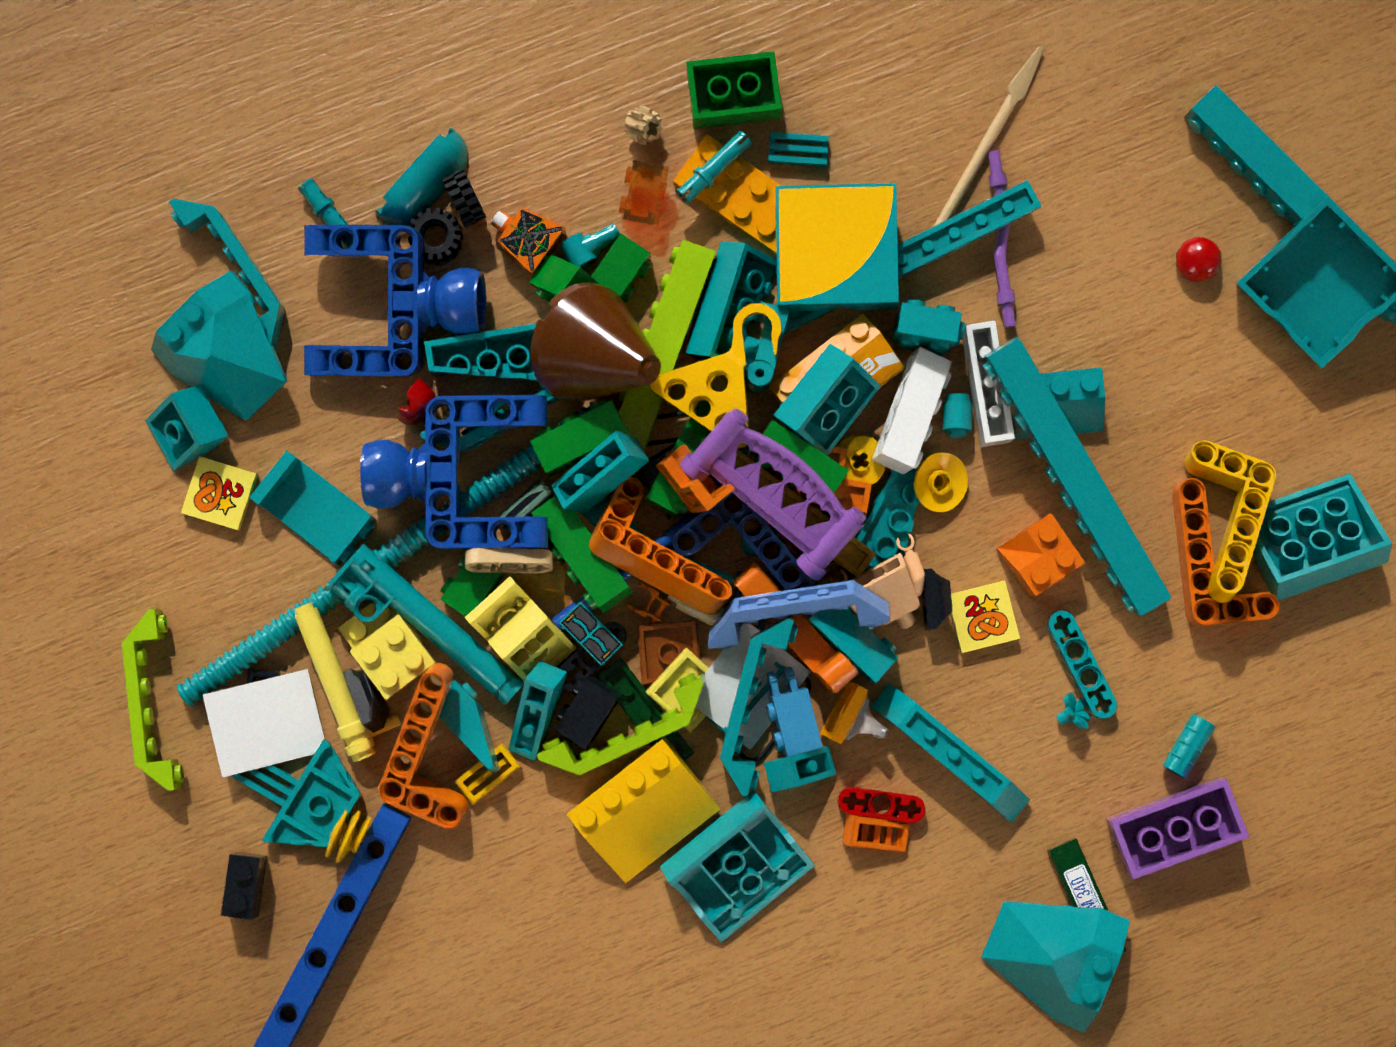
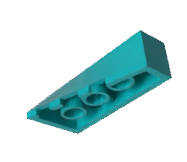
[686,241,777,361]
[424,323,537,380]

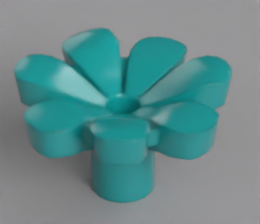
[1057,692,1091,730]

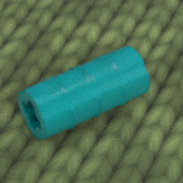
[1162,714,1216,779]

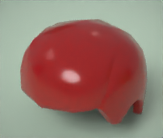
[1176,237,1222,282]
[397,378,436,425]

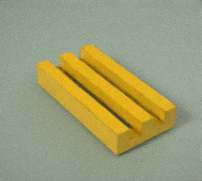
[455,743,521,805]

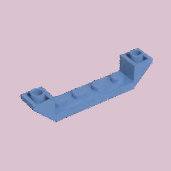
[708,580,890,649]

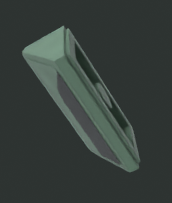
[498,480,554,534]

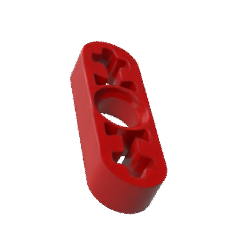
[837,787,926,823]

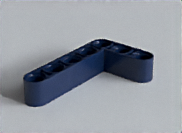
[673,492,818,590]

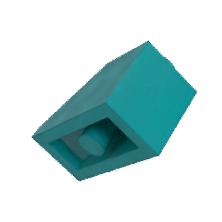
[764,745,836,792]

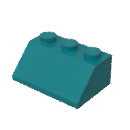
[774,343,881,455]
[1010,367,1106,440]
[807,606,898,684]

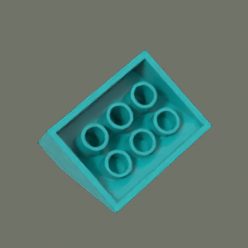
[1244,473,1392,601]

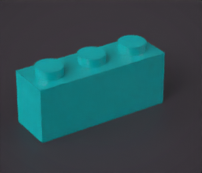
[551,431,649,514]

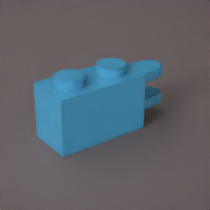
[766,666,822,757]

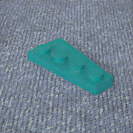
[855,464,920,571]

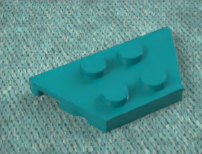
[262,739,362,847]

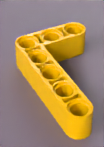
[1184,440,1276,603]

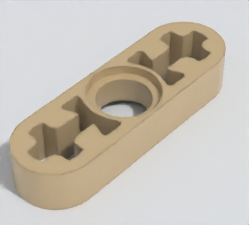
[465,548,553,573]

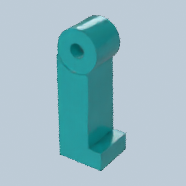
[745,302,790,392]

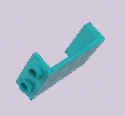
[249,450,376,565]

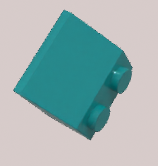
[145,385,228,471]

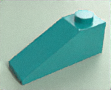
[508,661,567,761]
[439,680,500,773]

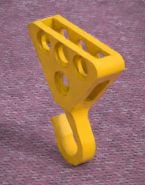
[650,303,782,449]

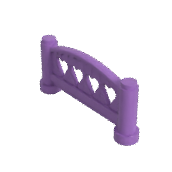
[680,408,866,581]

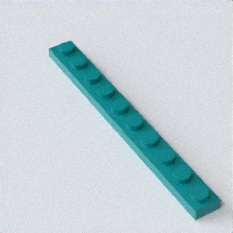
[776,180,1041,336]

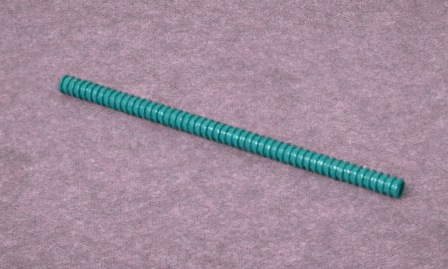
[177,401,596,707]

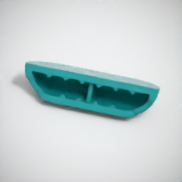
[376,128,468,226]

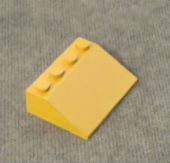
[566,737,721,884]

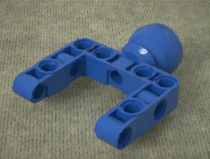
[304,225,487,377]
[360,395,548,550]

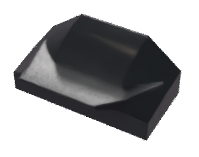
[922,568,953,630]
[343,669,390,733]

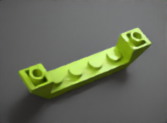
[121,609,185,791]
[537,673,706,775]

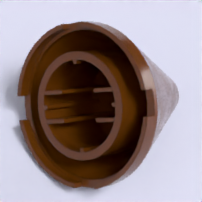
[531,282,661,403]

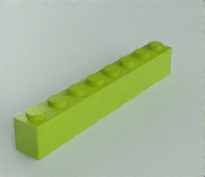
[618,239,716,477]

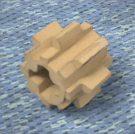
[623,105,663,145]

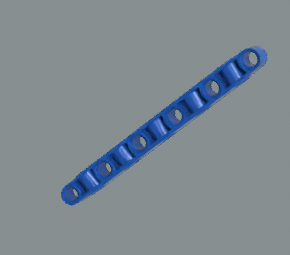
[253,803,412,1047]

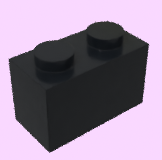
[555,676,623,749]
[221,852,267,920]

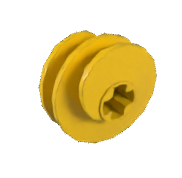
[836,435,885,485]
[325,810,371,863]

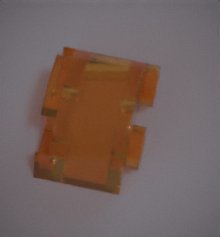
[619,160,669,226]

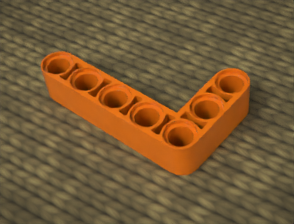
[589,477,732,615]
[1172,478,1280,626]
[732,562,858,694]
[378,663,468,829]

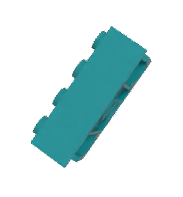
[660,790,815,942]

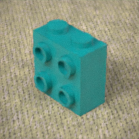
[892,300,966,355]

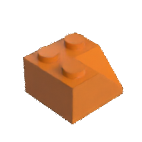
[997,513,1085,598]

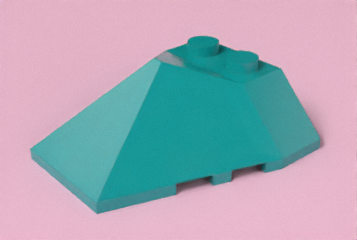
[151,271,288,421]
[981,901,1130,1033]

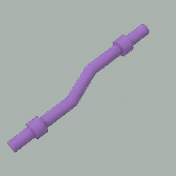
[988,150,1016,328]

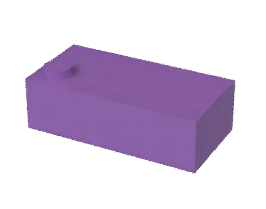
[1106,777,1249,879]

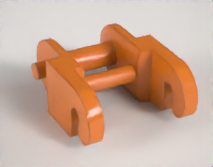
[626,582,672,623]

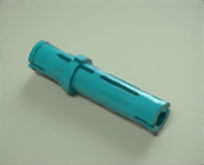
[676,131,752,205]
[298,178,357,259]

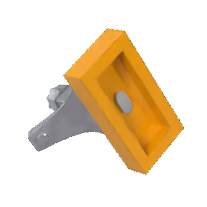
[820,681,889,744]

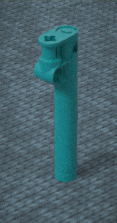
[323,544,524,705]

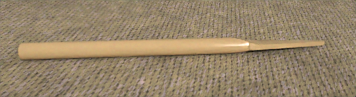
[933,46,1044,227]

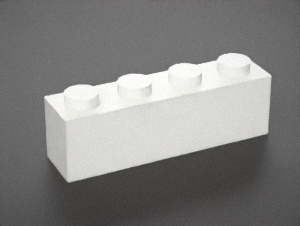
[962,321,1015,448]
[872,347,952,475]

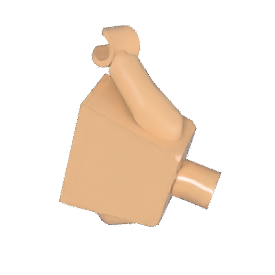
[830,534,925,629]

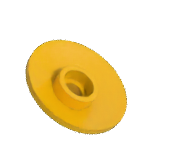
[914,452,968,512]

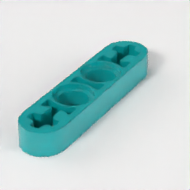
[1046,610,1117,719]

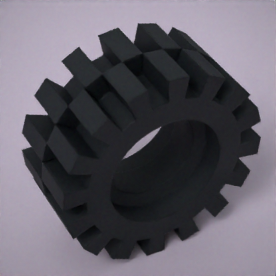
[442,169,487,228]
[408,208,463,265]

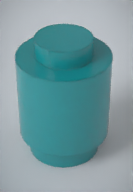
[942,393,973,439]

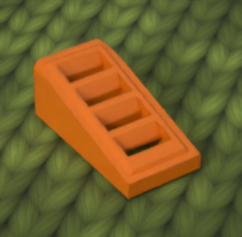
[842,814,910,853]

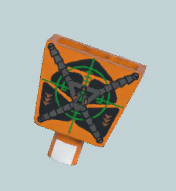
[491,208,566,277]

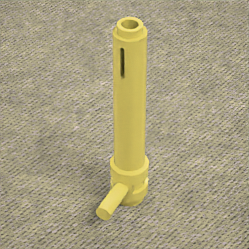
[294,602,401,762]

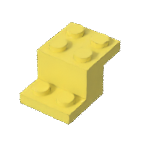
[465,577,576,681]
[337,602,436,700]

